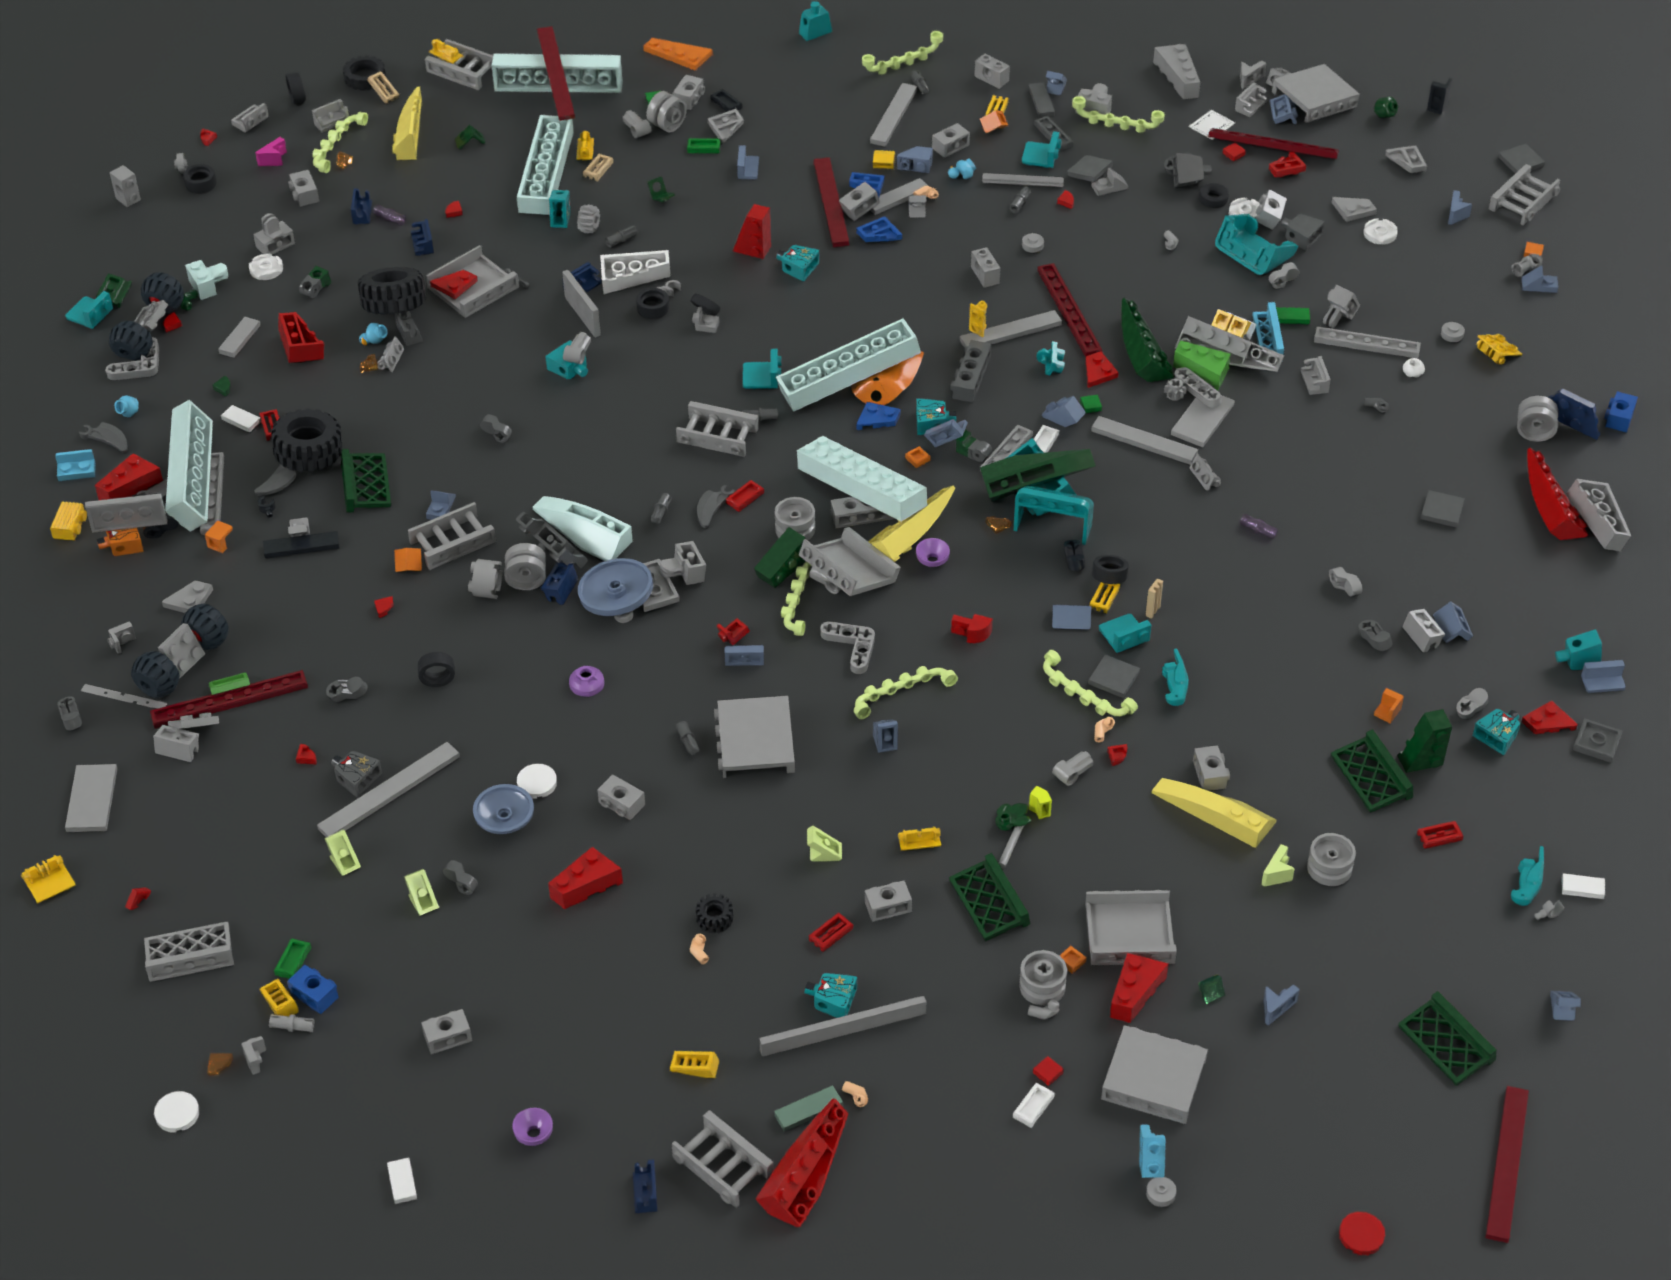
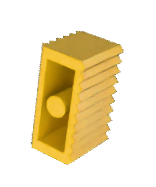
[50,501,87,541]

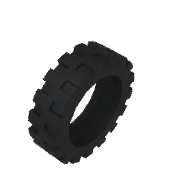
[343,55,386,90]

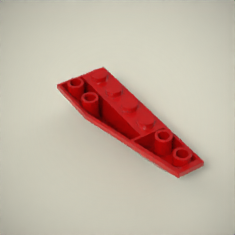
[1527,447,1588,540]
[756,1098,849,1228]

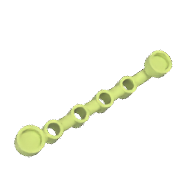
[862,31,943,74]
[1072,96,1164,133]
[313,112,368,173]
[781,561,812,636]
[1043,650,1138,717]
[854,666,958,719]

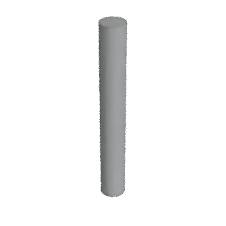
[999,826,1024,869]

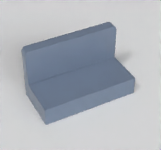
[737,145,759,179]
[925,419,968,447]
[1433,601,1473,643]
[1052,605,1091,629]
[725,645,764,666]
[1581,660,1626,693]

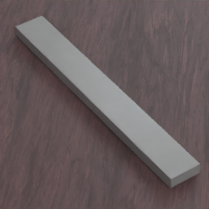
[317,742,460,837]
[759,996,926,1057]

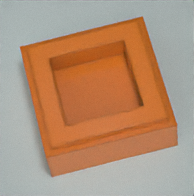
[1524,242,1544,257]
[905,446,931,468]
[1059,946,1087,974]

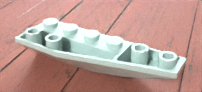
[532,496,633,561]

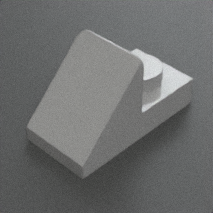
[1240,60,1266,89]
[1092,168,1128,196]
[908,195,926,218]

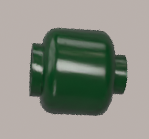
[1374,96,1398,119]

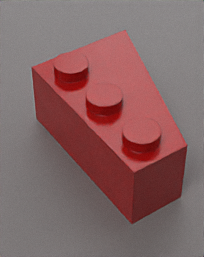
[733,204,771,259]
[278,312,324,363]
[95,453,163,500]
[548,847,623,909]
[1110,953,1169,1023]

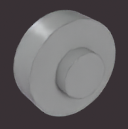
[174,153,188,175]
[1022,233,1044,253]
[1441,322,1465,342]
[1146,1177,1176,1207]

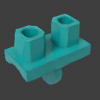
[1036,341,1065,376]

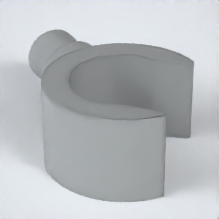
[657,280,681,297]
[1534,900,1564,920]

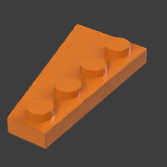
[643,38,713,71]

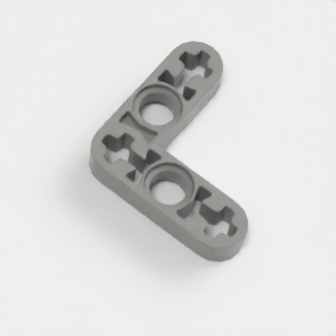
[105,337,159,380]
[820,622,875,674]

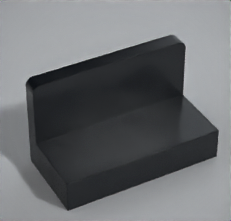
[1427,78,1453,115]

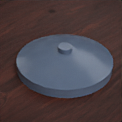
[578,558,653,616]

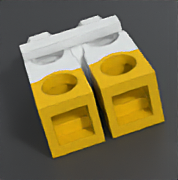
[1212,309,1257,340]

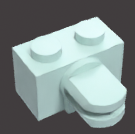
[185,260,229,300]

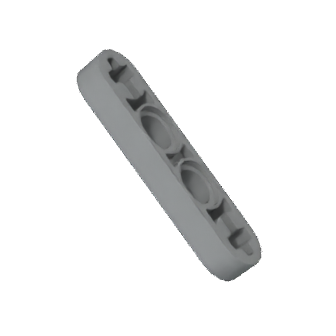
[1175,367,1222,408]

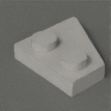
[707,109,744,144]
[1385,146,1427,173]
[1332,197,1377,222]
[162,580,213,613]
[168,713,219,729]

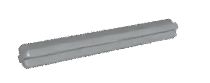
[982,173,1064,187]

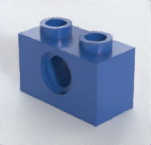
[1604,391,1638,433]
[287,965,339,1014]

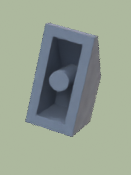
[873,719,898,753]

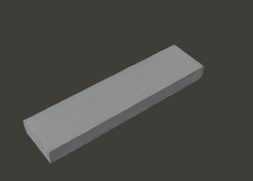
[870,178,928,215]
[980,425,1033,471]

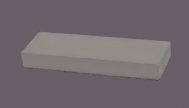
[218,317,261,358]

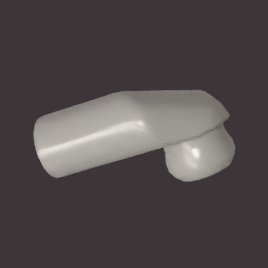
[1164,230,1179,250]

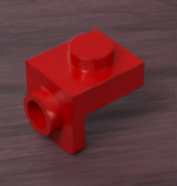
[716,618,750,645]

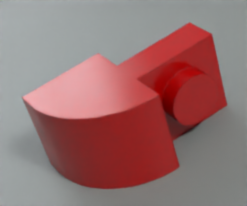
[951,614,993,643]

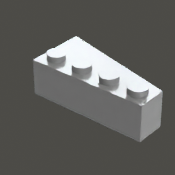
[1566,479,1631,551]

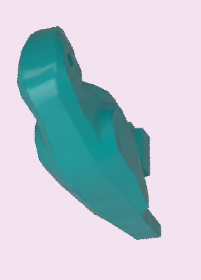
[1162,648,1189,706]
[1511,846,1544,906]

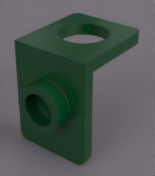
[455,125,486,149]
[647,177,675,202]

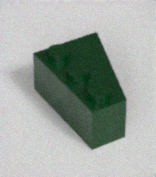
[754,527,807,588]
[1397,709,1452,773]

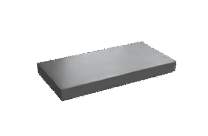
[562,270,601,337]
[1171,390,1235,447]
[85,494,167,533]
[65,764,118,832]

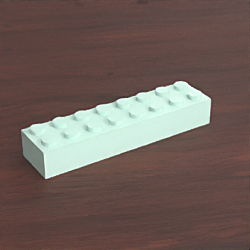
[492,54,622,93]
[517,115,573,215]
[776,318,921,412]
[165,400,213,531]
[797,436,927,521]

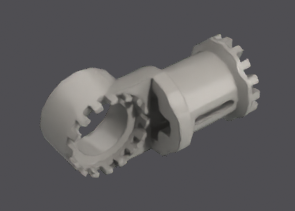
[1511,253,1543,277]

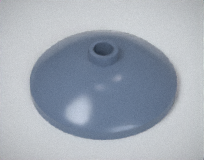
[473,784,534,834]

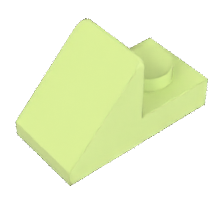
[807,826,842,861]
[324,830,361,876]
[1261,844,1295,886]
[404,869,439,915]

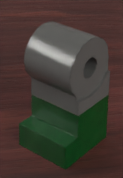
[299,266,332,298]
[956,430,992,462]

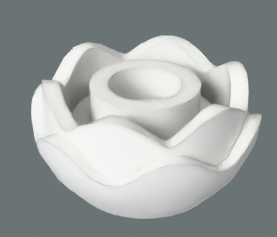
[1403,358,1425,378]

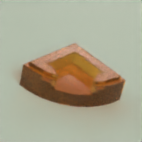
[337,151,353,170]
[360,354,378,372]
[986,516,1011,534]
[207,1053,233,1076]

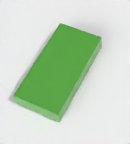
[209,673,250,695]

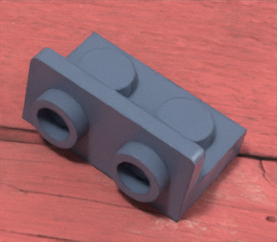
[1270,94,1298,124]

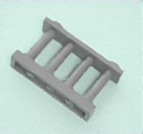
[425,39,493,90]
[1489,164,1560,225]
[676,401,759,457]
[408,502,496,570]
[672,1110,774,1208]

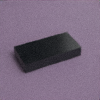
[710,89,743,112]

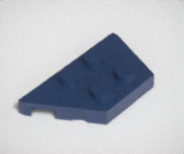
[1547,388,1600,440]

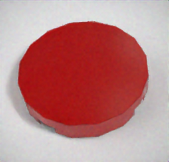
[1339,1212,1385,1255]

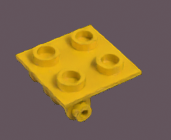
[1476,334,1522,365]
[21,855,76,903]

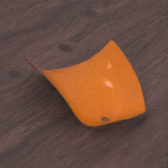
[851,351,924,406]

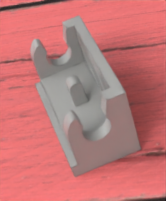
[1235,82,1267,117]
[312,99,349,132]
[1301,356,1331,395]
[1402,609,1445,653]
[153,725,199,762]

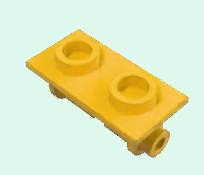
[429,39,463,64]
[576,131,594,160]
[969,301,987,337]
[898,826,941,851]

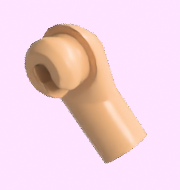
[913,185,939,199]
[1094,717,1115,743]
[690,934,709,964]
[842,1081,868,1107]

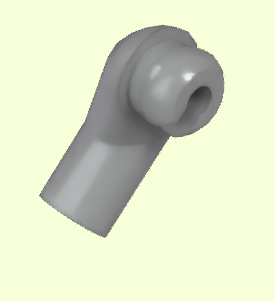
[1028,1000,1059,1019]

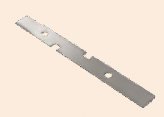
[81,684,167,709]

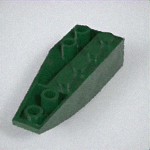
[1121,297,1174,382]
[980,449,1096,502]

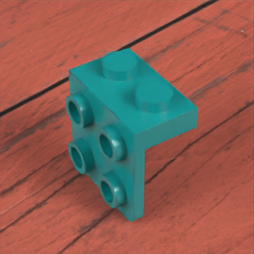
[1022,131,1062,168]
[65,291,113,329]
[743,349,781,389]
[1099,614,1152,653]

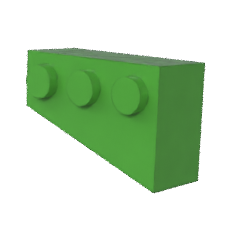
[1173,340,1231,391]

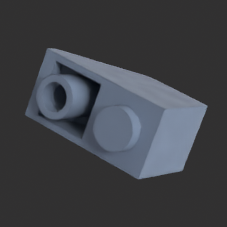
[897,146,933,173]
[1042,396,1086,427]

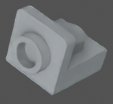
[1266,68,1292,87]
[692,307,719,333]
[288,518,310,537]
[107,621,136,654]
[241,1036,266,1075]

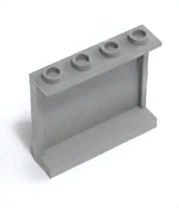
[1271,64,1359,122]
[426,245,519,318]
[799,527,901,596]
[714,696,795,778]
[1085,890,1177,965]
[1101,1025,1208,1124]

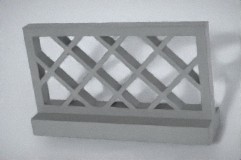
[144,921,234,982]

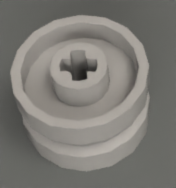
[647,91,687,133]
[1517,396,1558,442]
[774,497,816,540]
[504,543,546,590]
[1307,833,1356,886]
[1019,950,1067,1006]

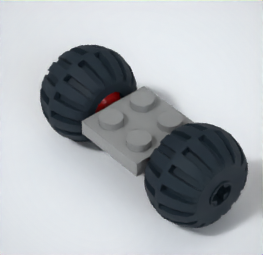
[109,272,184,361]
[131,604,229,698]

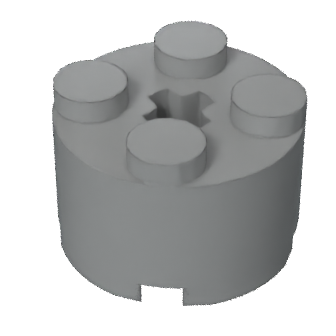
[468,559,502,599]

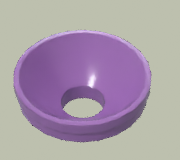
[916,538,950,567]
[569,666,604,697]
[512,1108,553,1146]

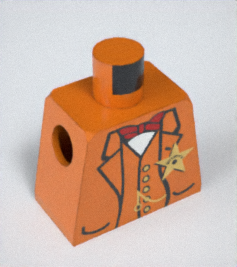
[96,528,144,556]

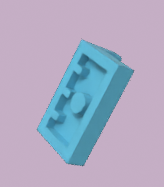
[55,449,95,481]
[1139,1125,1166,1178]

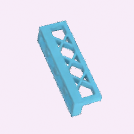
[1253,302,1284,355]

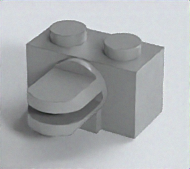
[1076,84,1112,115]
[253,213,295,254]
[1323,284,1360,328]
[660,541,706,585]

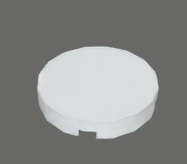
[1229,198,1260,219]
[1363,219,1398,245]
[249,254,283,280]
[517,764,557,799]
[154,1091,199,1132]

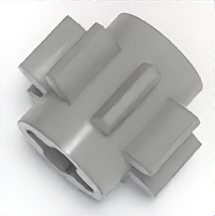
[1164,379,1187,401]

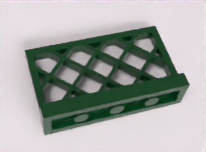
[341,449,391,513]
[1331,729,1413,813]
[949,853,1031,942]
[1398,991,1497,1086]

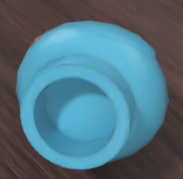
[948,158,976,179]
[359,323,387,345]
[114,395,139,417]

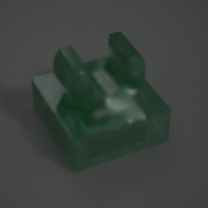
[1198,974,1225,1003]

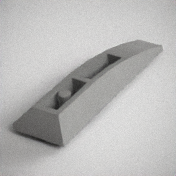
[1175,316,1284,372]

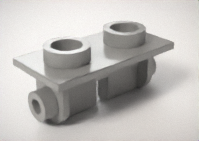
[377,336,404,372]
[1189,454,1221,491]

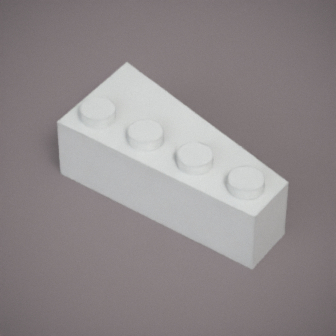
[600,250,670,294]

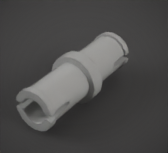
[269,1014,315,1032]

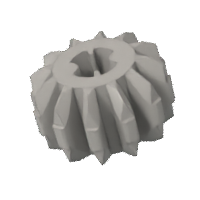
[577,205,600,233]

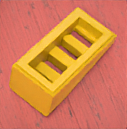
[260,979,299,1016]
[670,1051,719,1078]

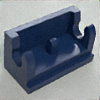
[351,188,372,224]
[411,219,434,256]
[562,262,602,292]
[541,562,578,605]
[633,1160,658,1213]

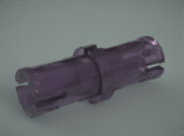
[373,204,406,225]
[1240,514,1278,539]

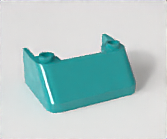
[1014,486,1094,545]

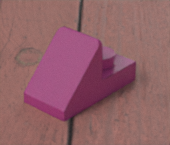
[255,137,287,166]

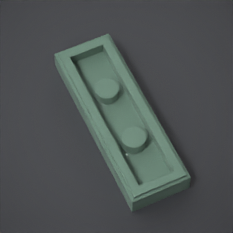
[774,1085,843,1132]

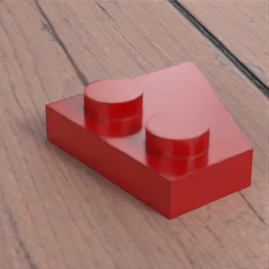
[1269,151,1306,177]
[430,270,478,300]
[1086,351,1119,388]
[1521,701,1578,734]

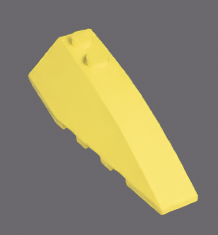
[392,87,422,160]
[868,485,955,562]
[1151,778,1276,848]

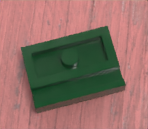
[96,273,132,308]

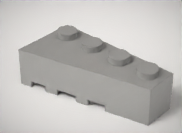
[1153,44,1200,99]

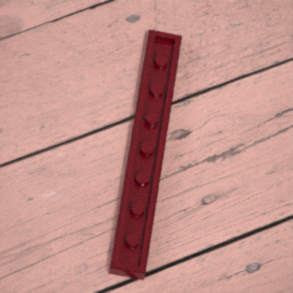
[537,26,575,121]
[1208,128,1339,159]
[814,157,849,247]
[1037,263,1102,357]
[150,670,308,729]
[1485,1085,1529,1243]

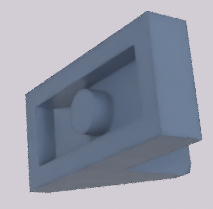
[1046,71,1067,95]
[1448,191,1472,225]
[1522,266,1558,293]
[426,490,456,520]
[1264,985,1300,1026]
[1550,991,1581,1021]

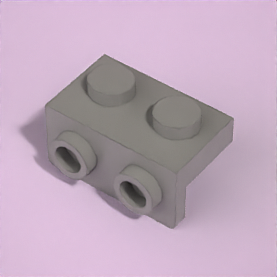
[231,103,269,132]

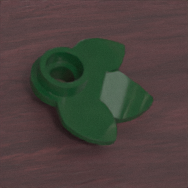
[995,803,1032,831]

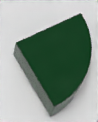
[212,376,231,397]

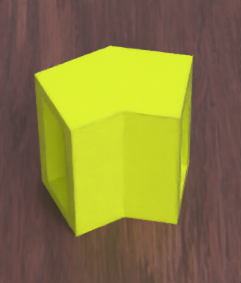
[1029,786,1052,819]

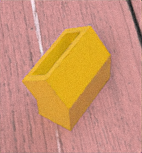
[873,150,895,169]

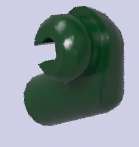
[180,289,198,310]

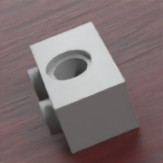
[975,54,1010,89]
[673,75,705,110]
[932,123,970,158]
[109,165,141,207]
[288,170,319,207]
[839,182,880,221]
[1255,189,1287,230]
[971,247,1000,288]
[1193,745,1230,791]
[598,774,645,820]
[865,881,912,922]
[421,1009,472,1054]

